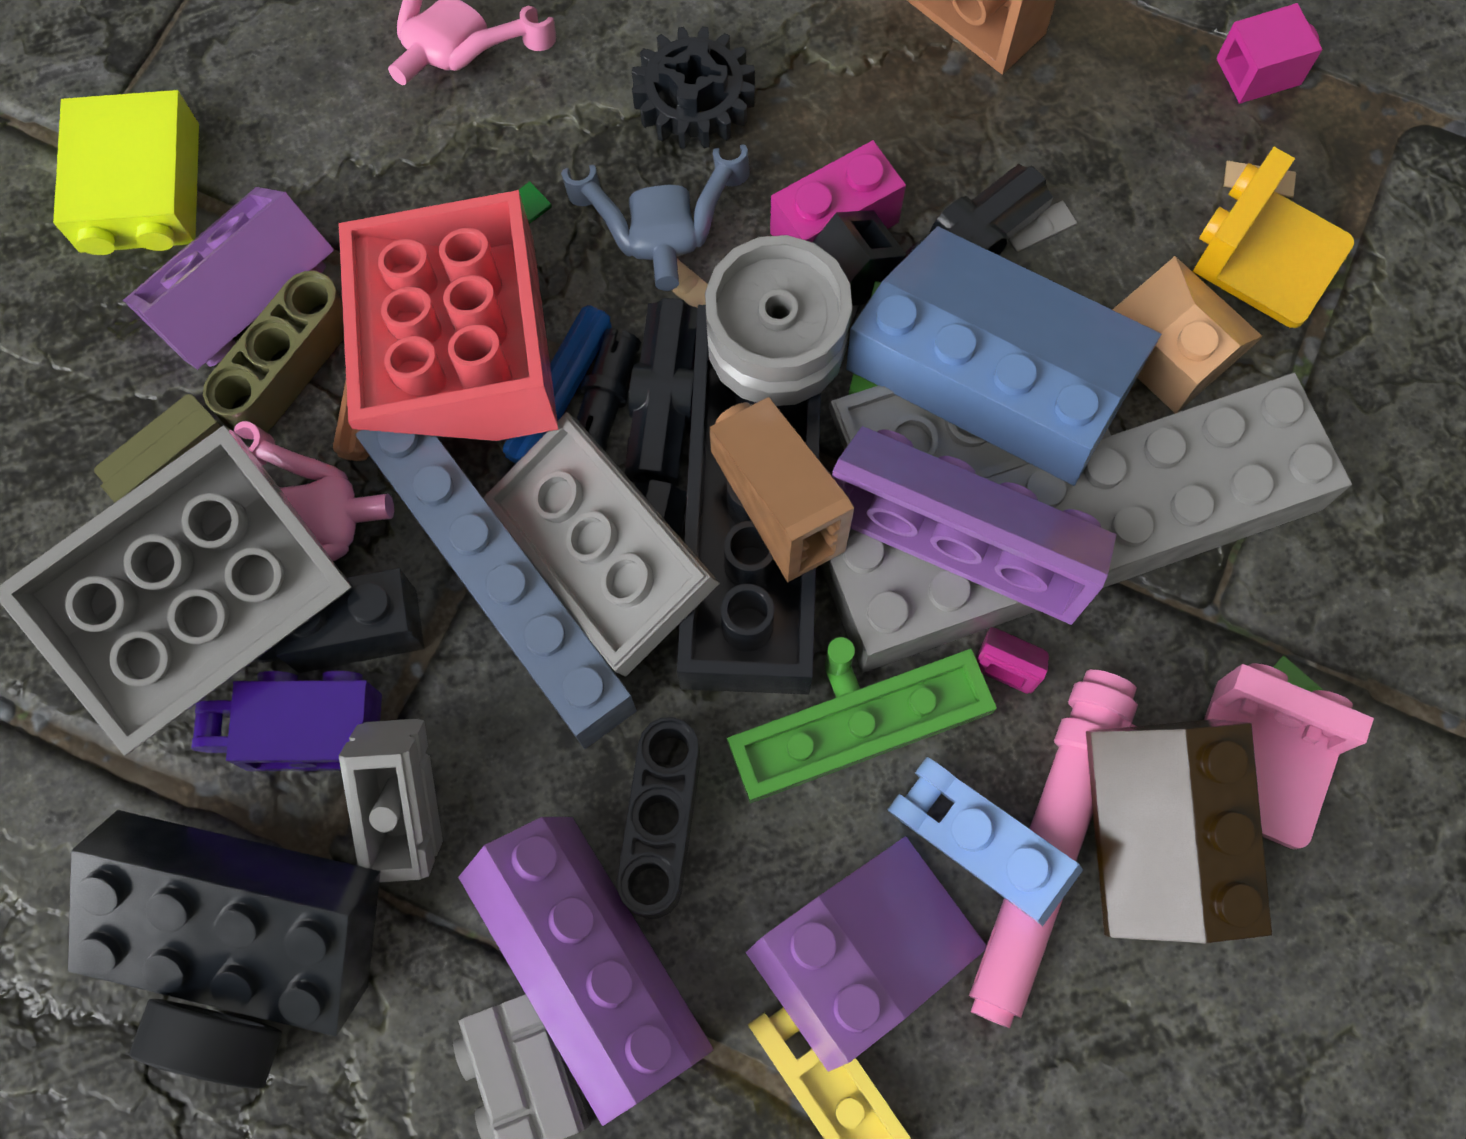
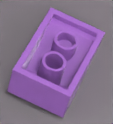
[746,836,987,1072]

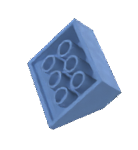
[846,226,1161,486]

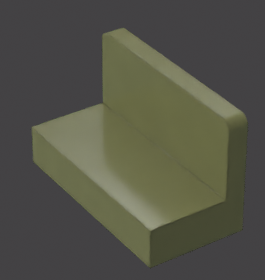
[94,394,221,503]

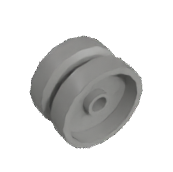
[705,235,852,406]

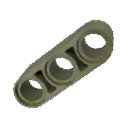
[203,271,344,439]

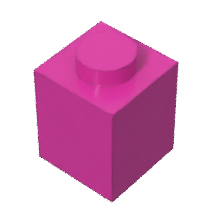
[1216,3,1322,104]

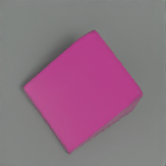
[976,627,1049,694]

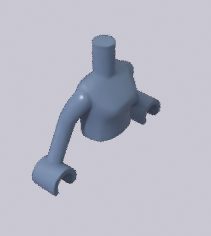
[561,144,750,291]

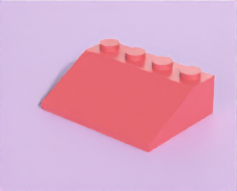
[339,190,559,441]

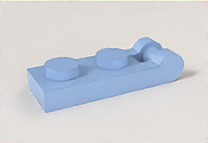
[887,757,1083,926]

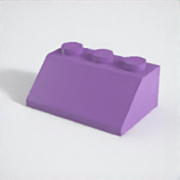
[123,187,334,370]

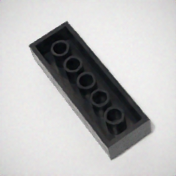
[677,305,821,695]

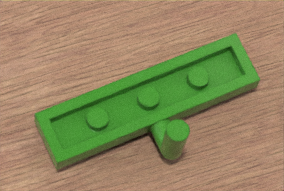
[727,637,997,804]

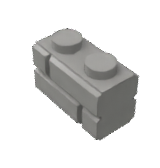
[339,719,443,882]
[453,994,590,1139]

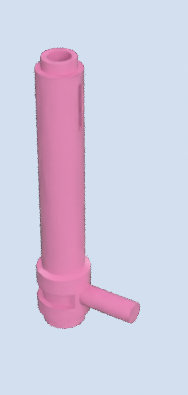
[969,669,1138,1028]

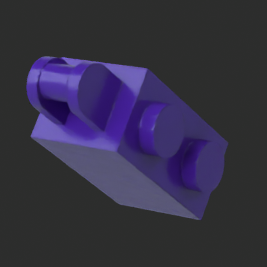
[191,671,382,771]

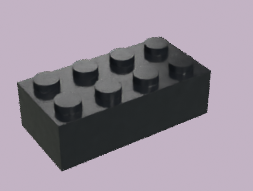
[68,810,381,1036]

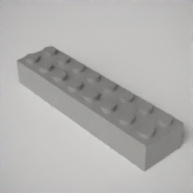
[820,373,1352,673]

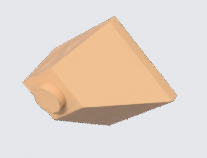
[1112,256,1262,414]

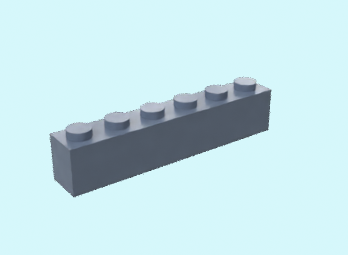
[355,430,637,749]

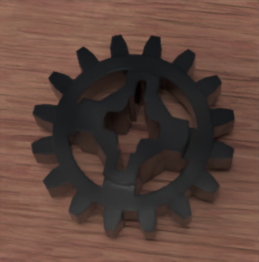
[632,26,755,148]

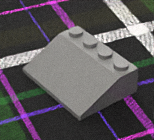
[0,425,352,756]

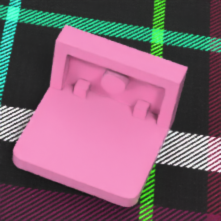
[1204,663,1374,849]

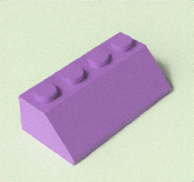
[832,426,1116,625]
[458,817,714,1126]

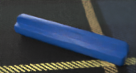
[503,305,611,464]

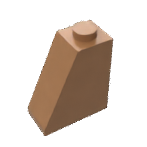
[710,397,854,582]

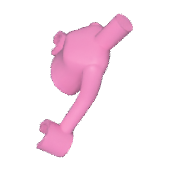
[388,0,556,85]
[234,421,394,561]

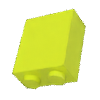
[53,90,199,255]

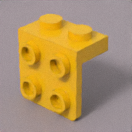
[1192,147,1354,328]

